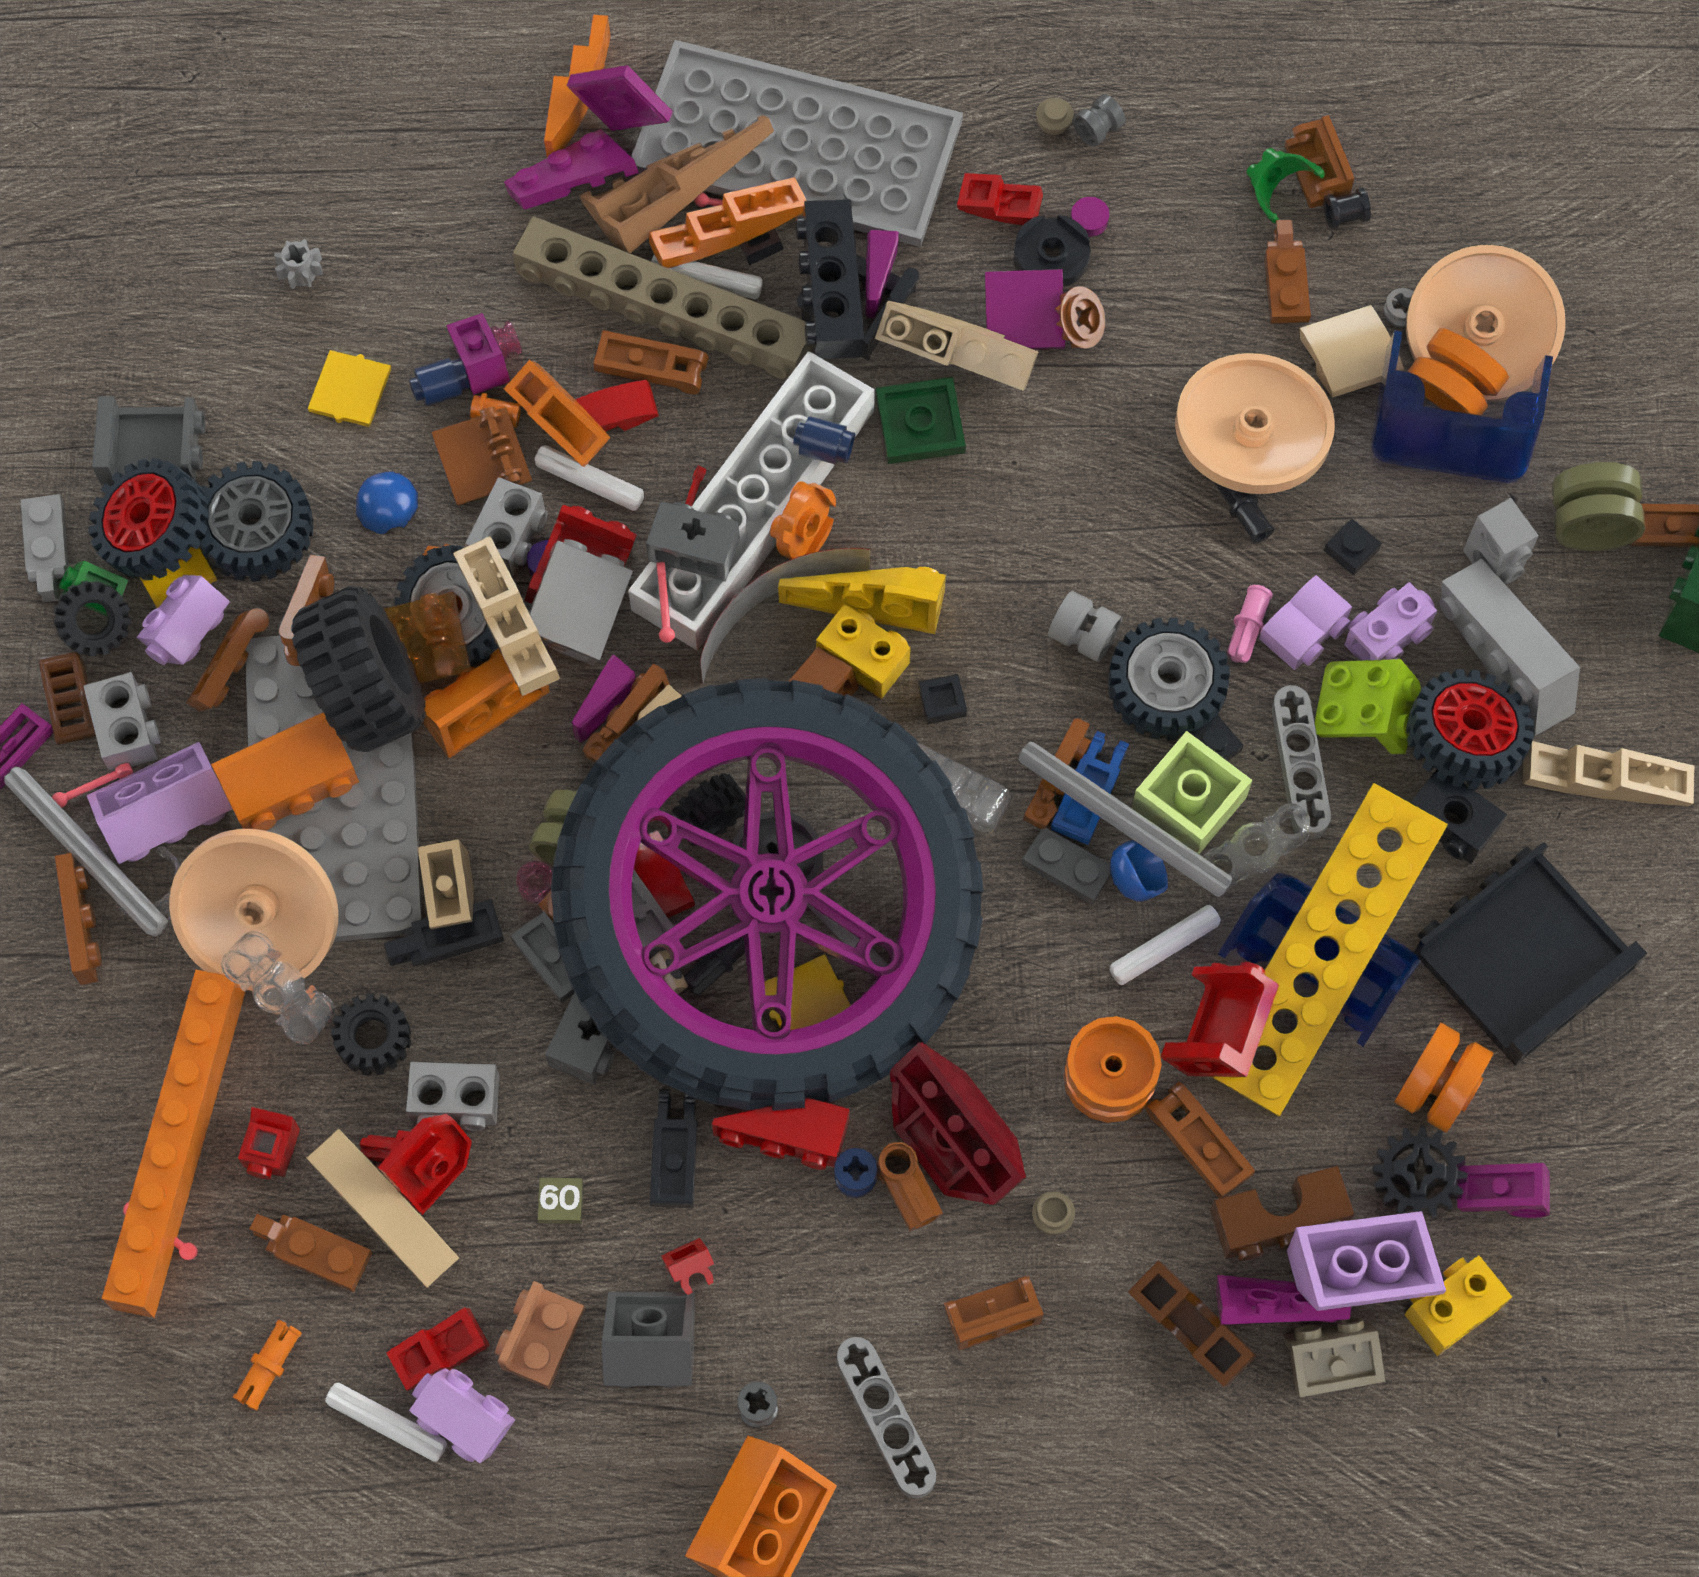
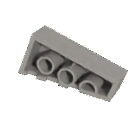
[1439,559,1580,736]

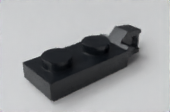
[384,899,504,967]

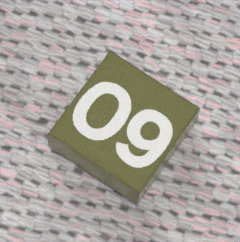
[537,1178,584,1224]

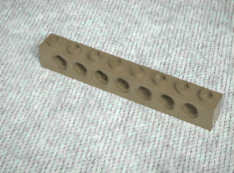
[513,216,813,379]

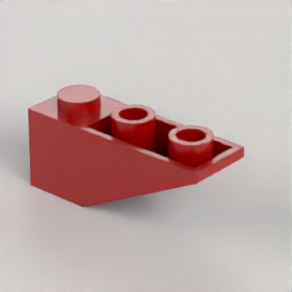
[712,1098,850,1170]

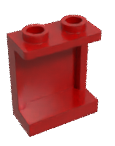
[524,505,637,604]
[1160,962,1279,1077]

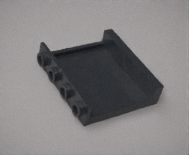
[1414,842,1648,1066]

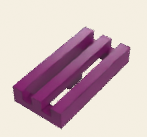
[0,703,54,790]

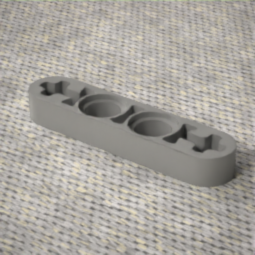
[1272,685,1331,840]
[837,1337,936,1499]

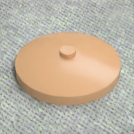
[1406,245,1565,402]
[1175,353,1335,494]
[169,829,339,991]

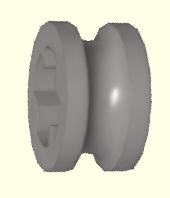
[1383,288,1414,328]

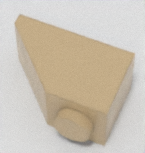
[418,839,474,929]

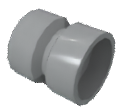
[1048,591,1123,663]

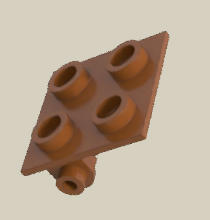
[431,407,532,506]

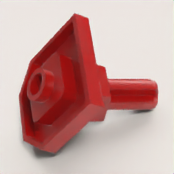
[359,1114,472,1215]

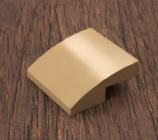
[1300,305,1404,398]

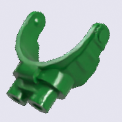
[1246,148,1325,224]

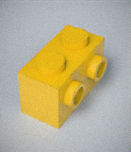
[816,604,910,699]
[1404,1255,1512,1356]

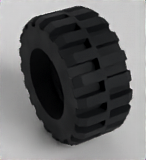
[291,586,426,752]

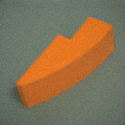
[504,360,610,467]

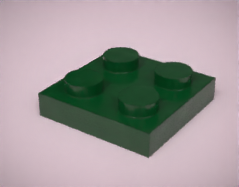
[875,377,966,464]

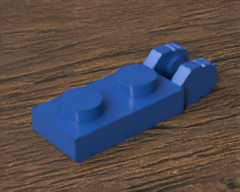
[1051,731,1129,845]

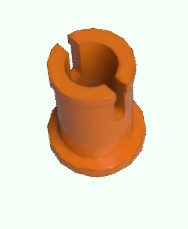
[470,393,522,428]

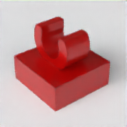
[661,1238,714,1295]

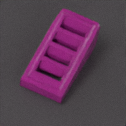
[865,230,899,318]
[571,655,636,743]

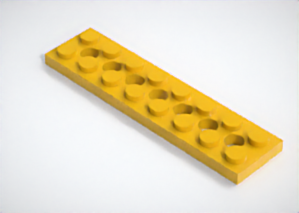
[1211,783,1448,1117]

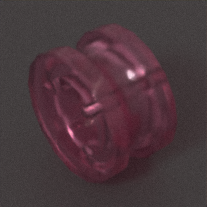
[491,320,522,360]
[516,861,552,903]

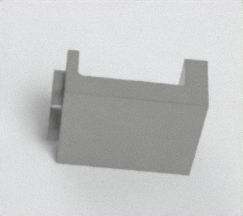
[529,539,633,666]

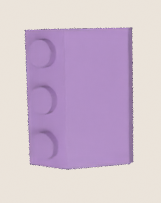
[87,742,232,864]
[1287,1211,1446,1311]

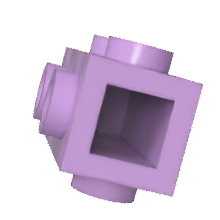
[137,575,230,665]
[1344,582,1437,661]
[409,1368,515,1463]

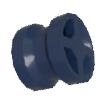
[834,1148,877,1198]

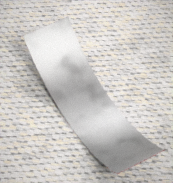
[700,548,870,684]

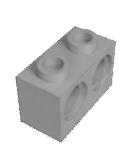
[465,477,548,577]
[1463,498,1539,584]
[84,672,161,773]
[406,1062,500,1131]

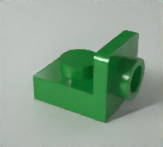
[59,560,128,617]

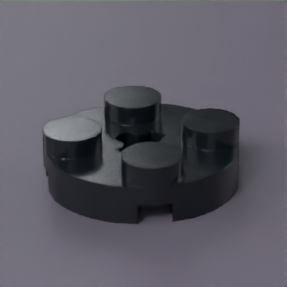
[1013,215,1091,287]

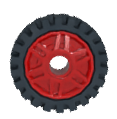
[89,458,209,580]
[1406,669,1534,790]

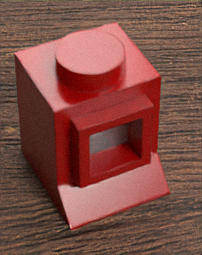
[238,1107,300,1180]

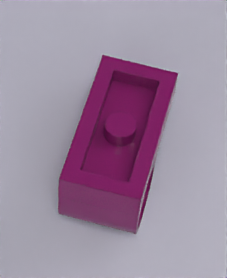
[446,313,510,395]
[1457,1163,1550,1218]

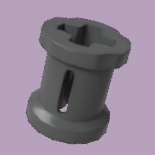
[738,1381,778,1429]

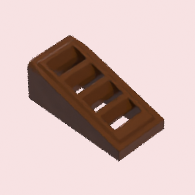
[39,652,96,745]

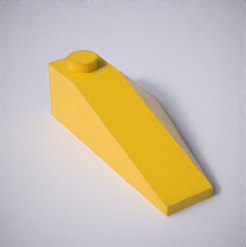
[778,567,946,634]

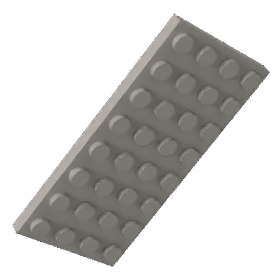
[631,40,963,247]
[245,625,423,942]

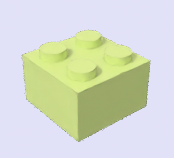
[1132,731,1252,854]

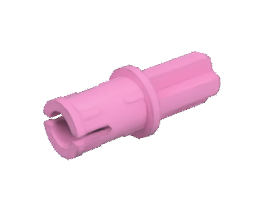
[1227,585,1273,663]

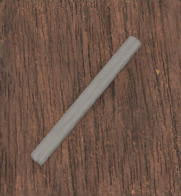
[1019,742,1232,897]
[4,767,168,937]

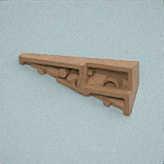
[580,115,774,253]

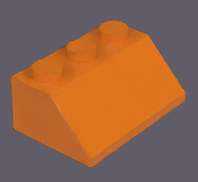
[423,648,550,758]
[211,712,359,831]
[685,1436,837,1577]

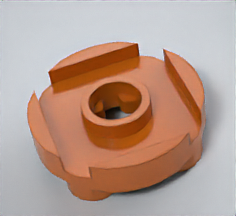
[770,481,836,560]

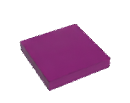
[566,65,673,131]
[984,269,1065,350]

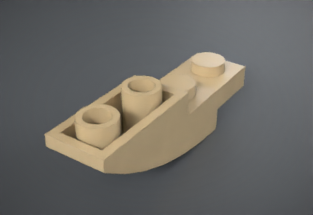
[875,301,1038,391]

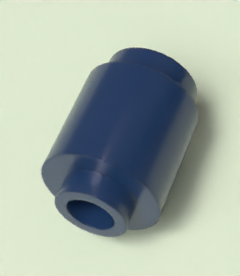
[409,358,470,407]
[793,416,855,465]

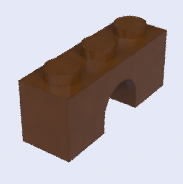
[1210,1165,1355,1261]
[1128,1260,1257,1387]

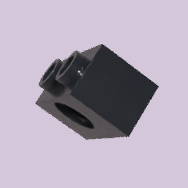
[1410,769,1507,864]

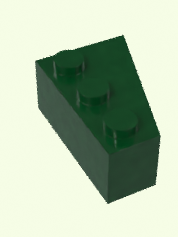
[1658,524,1699,653]

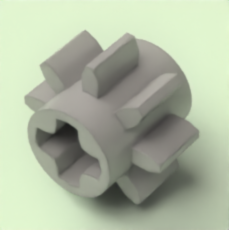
[274,239,323,289]

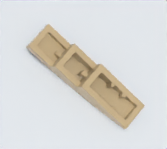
[453,536,560,696]
[1522,741,1694,806]
[306,1129,459,1288]

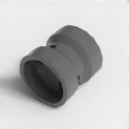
[1072,94,1126,147]

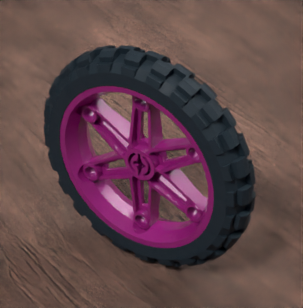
[551,678,984,1111]

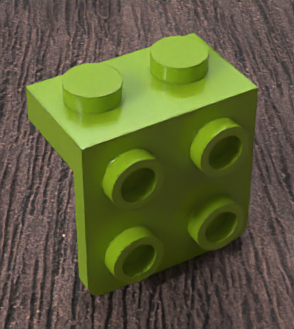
[1314,659,1421,754]

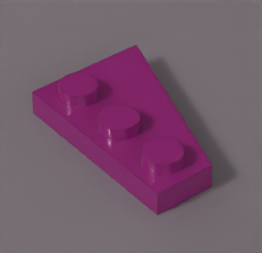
[504,129,639,210]
[1216,1275,1351,1325]

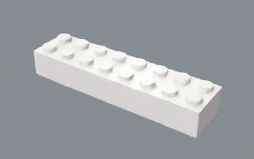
[628,351,875,651]

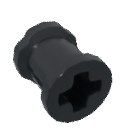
[1323,187,1371,229]

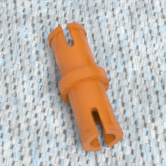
[232,1320,302,1411]

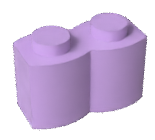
[1259,575,1352,670]

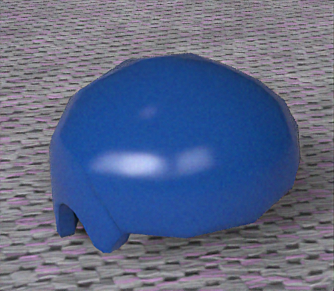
[356,471,418,534]
[1110,840,1168,902]

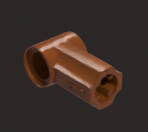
[877,1142,943,1232]

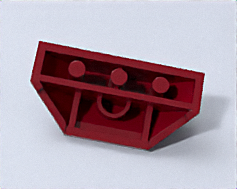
[890,1042,1026,1205]

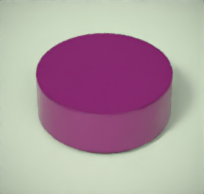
[1071,197,1109,237]

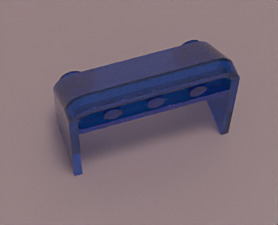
[1371,331,1553,483]
[1218,873,1420,1047]

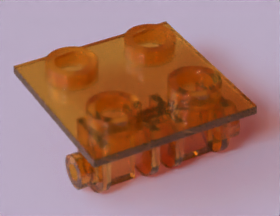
[384,591,471,684]

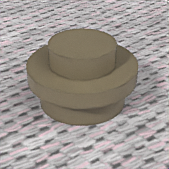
[1036,98,1074,135]
[1032,1192,1075,1235]

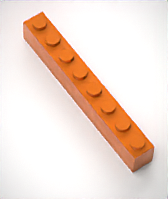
[102,969,246,1318]

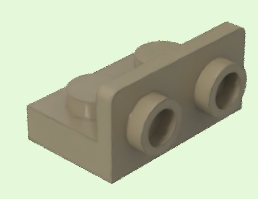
[1284,1317,1386,1397]

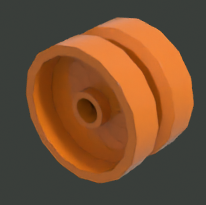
[1405,328,1510,425]
[1063,1016,1162,1123]
[1394,1022,1494,1133]

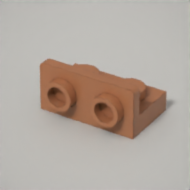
[495,1281,585,1389]

